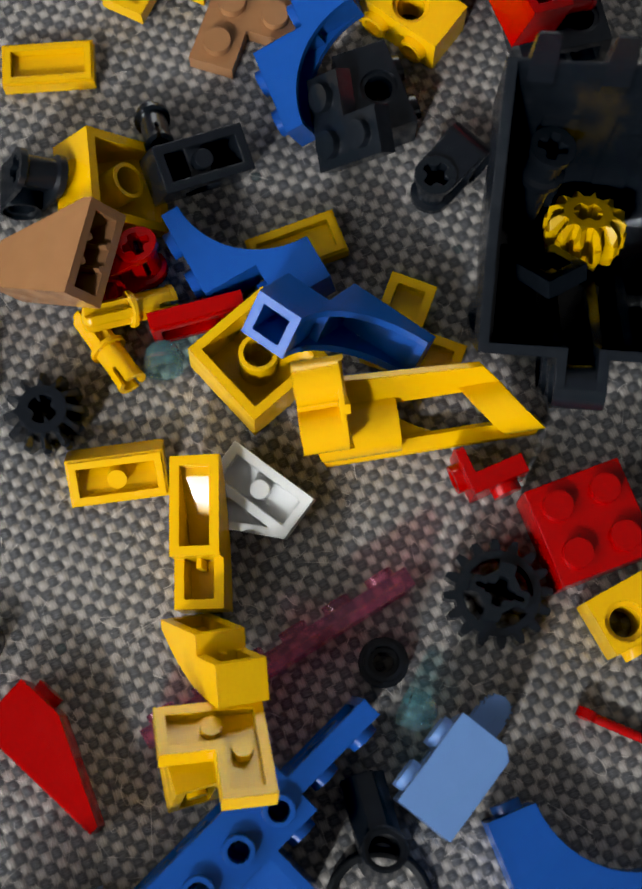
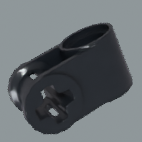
[410,122,490,214]
[0,147,69,221]

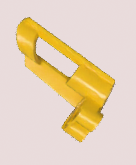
[290,354,546,468]

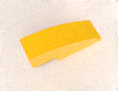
[169,454,233,614]
[161,613,270,709]

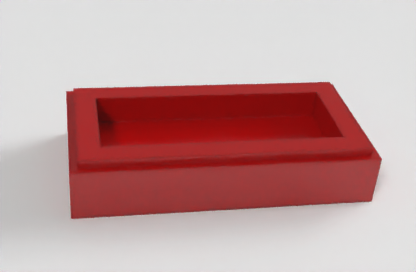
[146,289,244,345]

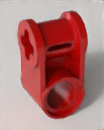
[102,226,169,301]

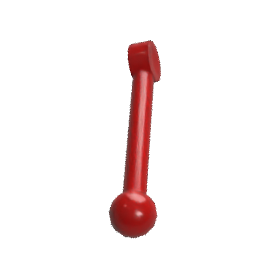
[575,705,642,744]

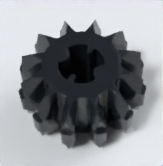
[3,372,89,457]

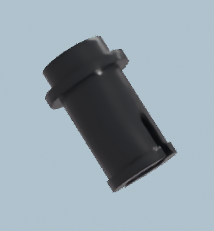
[133,101,174,152]

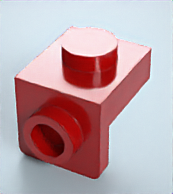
[447,446,529,503]

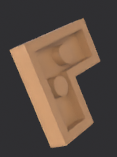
[189,0,296,79]

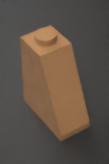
[0,197,126,309]

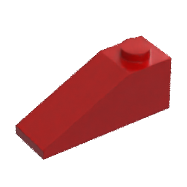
[0,679,105,835]

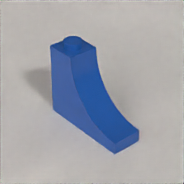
[481,796,642,889]

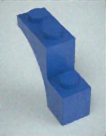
[253,0,365,147]
[161,206,336,299]
[241,273,436,371]

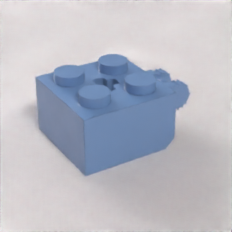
[392,693,513,843]

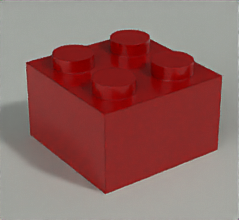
[516,458,642,594]

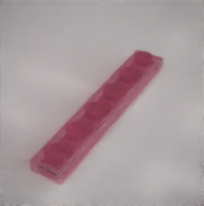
[140,567,416,750]

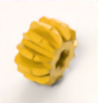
[542,190,627,272]

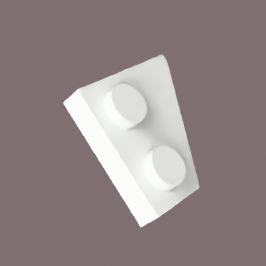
[221,441,316,540]

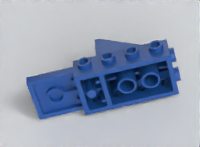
[133,696,380,889]

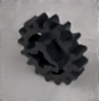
[441,539,553,651]

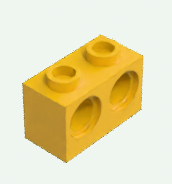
[576,570,642,662]

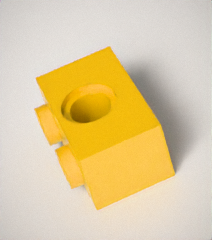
[359,0,468,69]

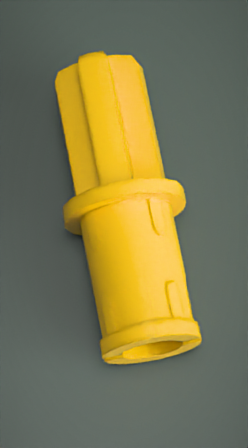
[81,284,179,333]
[73,309,146,394]

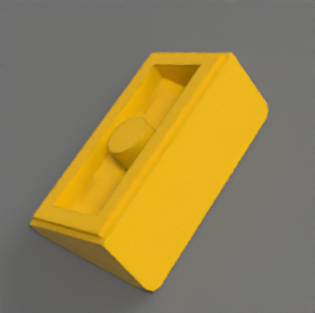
[64,439,169,508]

